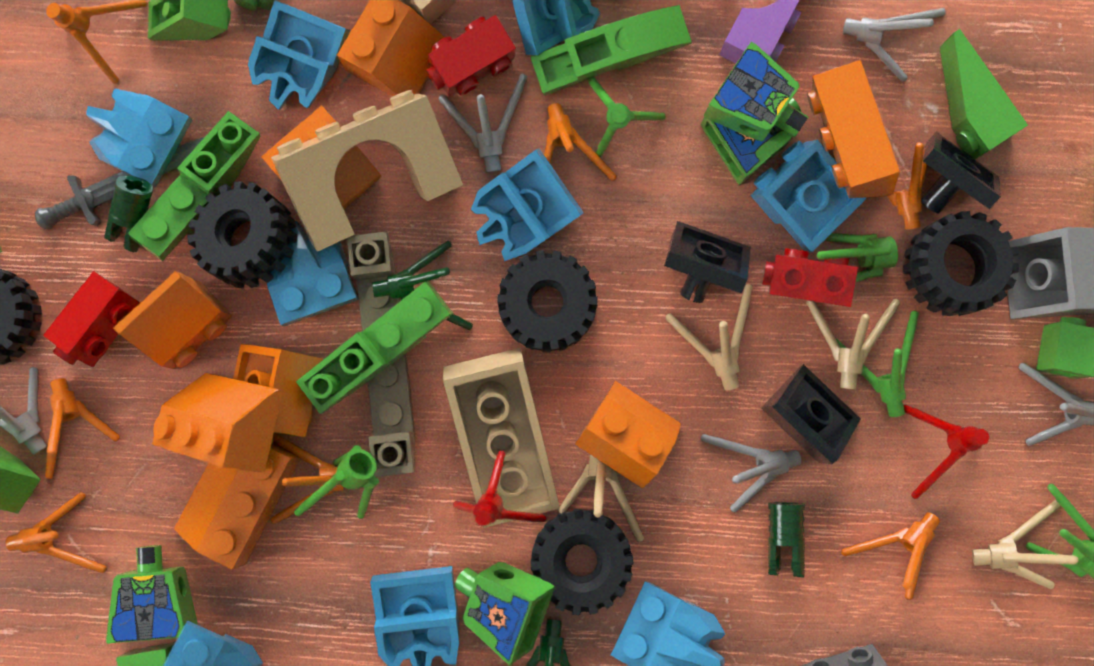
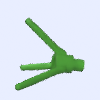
[587,77,666,157]
[835,310,919,417]

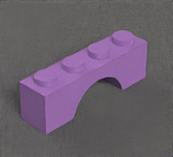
[719,0,802,63]

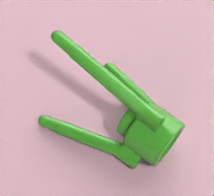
[817,233,898,283]
[294,445,379,519]
[1026,484,1094,579]

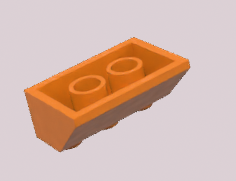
[807,60,900,198]
[152,373,284,473]
[174,443,301,570]

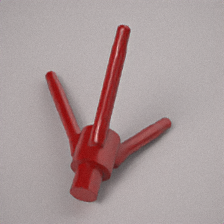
[903,405,989,499]
[453,451,547,526]

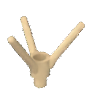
[666,284,753,390]
[807,299,900,389]
[558,455,644,542]
[972,500,1078,589]

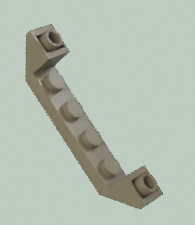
[347,231,415,477]

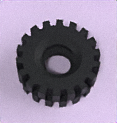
[187,181,297,289]
[497,250,598,353]
[0,269,42,365]
[531,509,633,616]

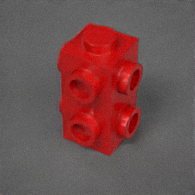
[426,14,516,97]
[762,248,858,307]
[43,271,140,367]

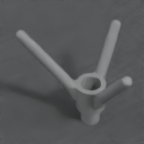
[843,8,946,82]
[439,74,527,172]
[1019,363,1094,446]
[0,367,47,455]
[701,434,801,512]

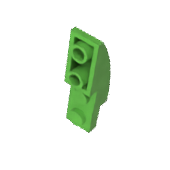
[531,5,692,96]
[127,111,261,261]
[296,281,454,414]

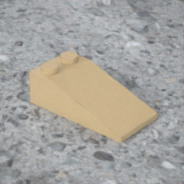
[443,348,560,528]

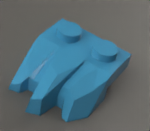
[248,0,350,110]
[512,0,600,55]
[86,88,192,187]
[471,148,584,261]
[267,221,359,326]
[370,566,459,666]
[611,581,726,666]
[163,620,263,666]

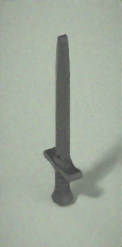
[35,137,205,230]

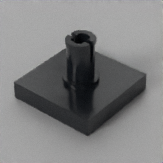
[921,132,1001,214]
[664,221,751,303]

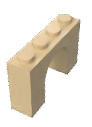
[271,90,463,251]

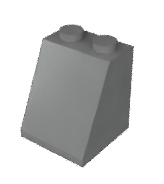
[1007,227,1094,319]

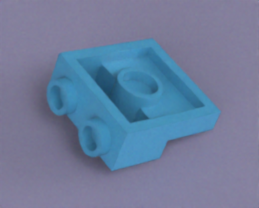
[750,140,867,253]

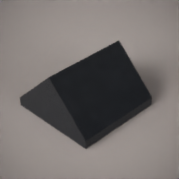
[761,364,861,464]

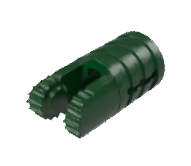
[104,176,153,253]
[768,502,805,578]

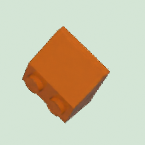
[337,0,445,97]
[261,105,382,209]
[114,271,233,369]
[233,344,322,437]
[575,381,681,489]

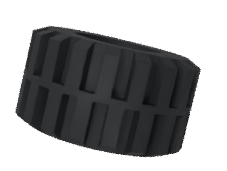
[903,211,1020,316]

